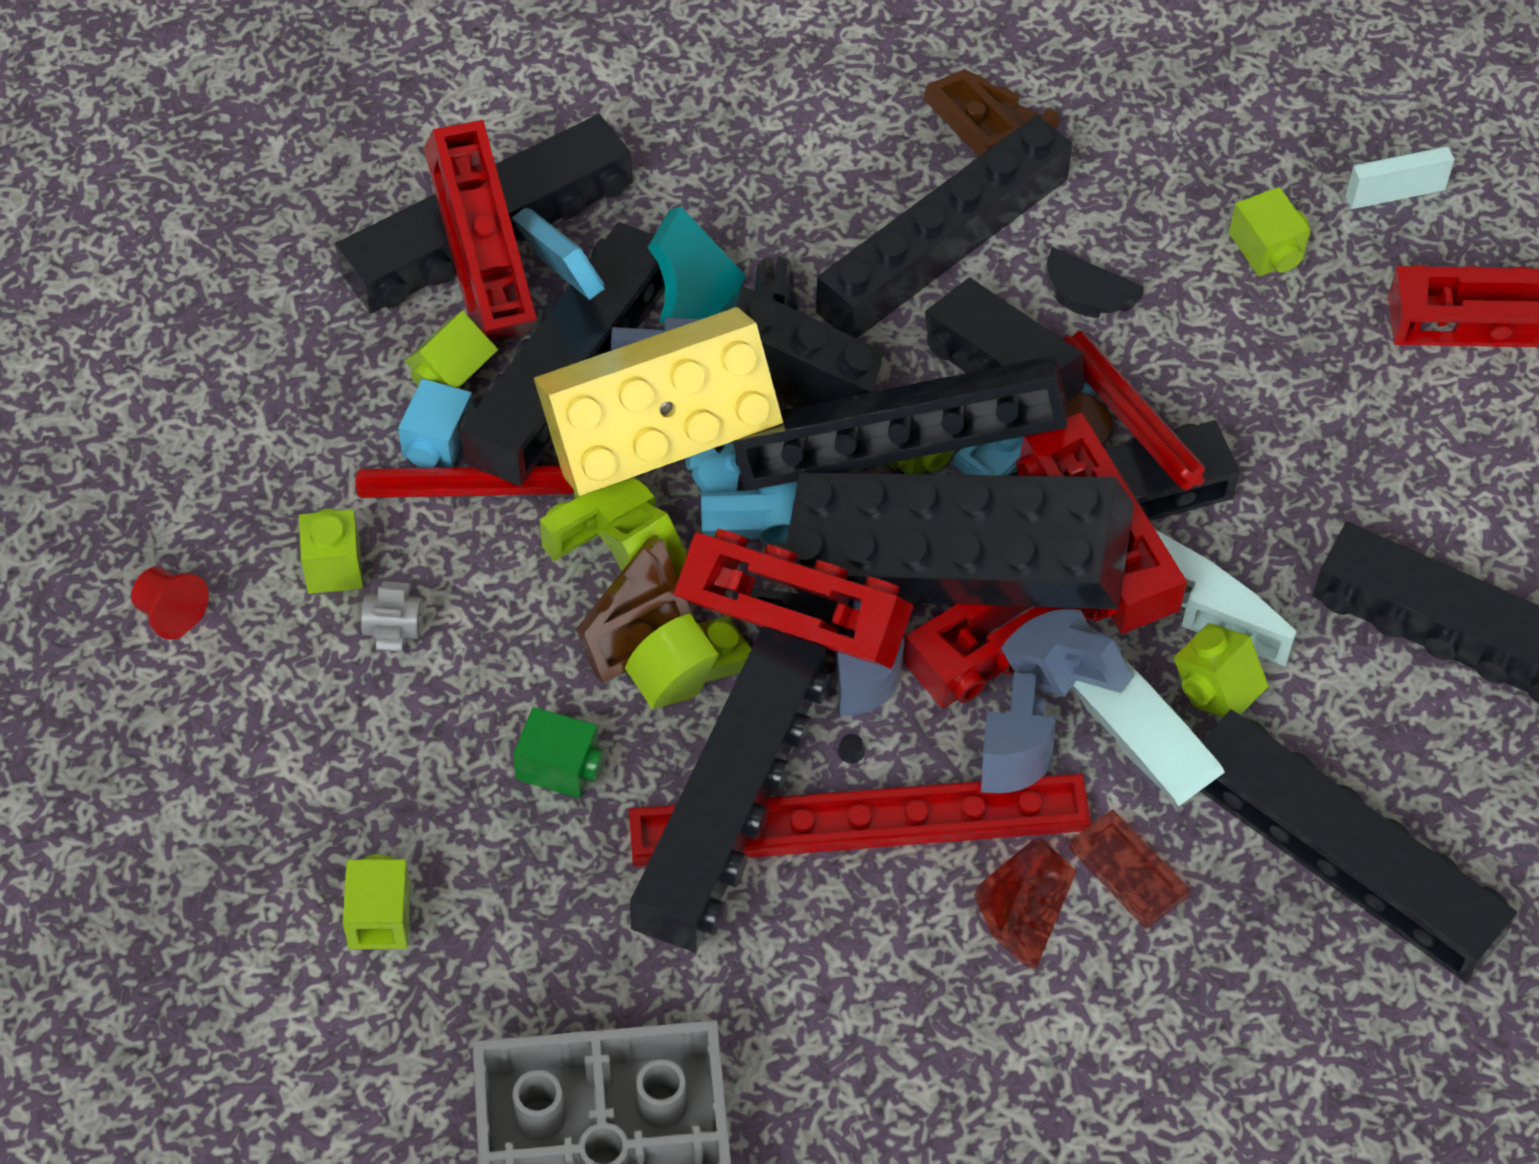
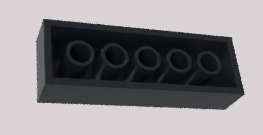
[785,473,1134,609]

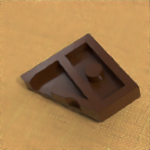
[923,69,1061,156]
[576,535,693,683]

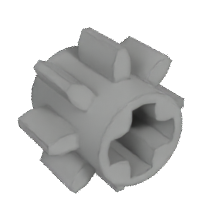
[361,581,424,652]

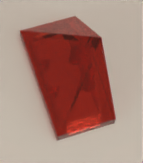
[974,838,1077,968]

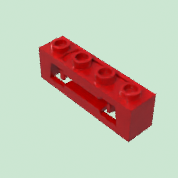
[424,120,537,342]
[1388,265,1539,347]
[1016,412,1187,634]
[673,528,914,670]
[903,604,1105,709]

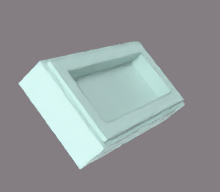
[1345,147,1455,209]

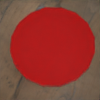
[131,566,209,640]

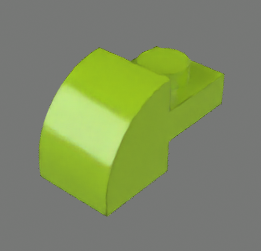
[539,477,655,561]
[625,613,751,710]

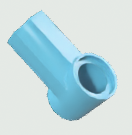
[701,481,798,546]

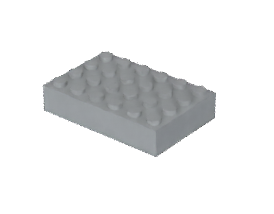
[472,1020,731,1164]

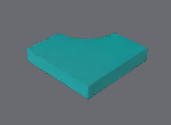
[647,206,746,325]

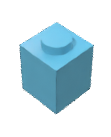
[398,379,474,468]

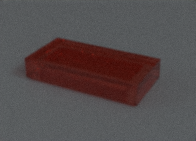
[1069,809,1191,930]

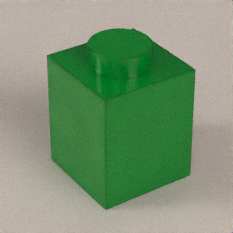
[513,707,605,798]

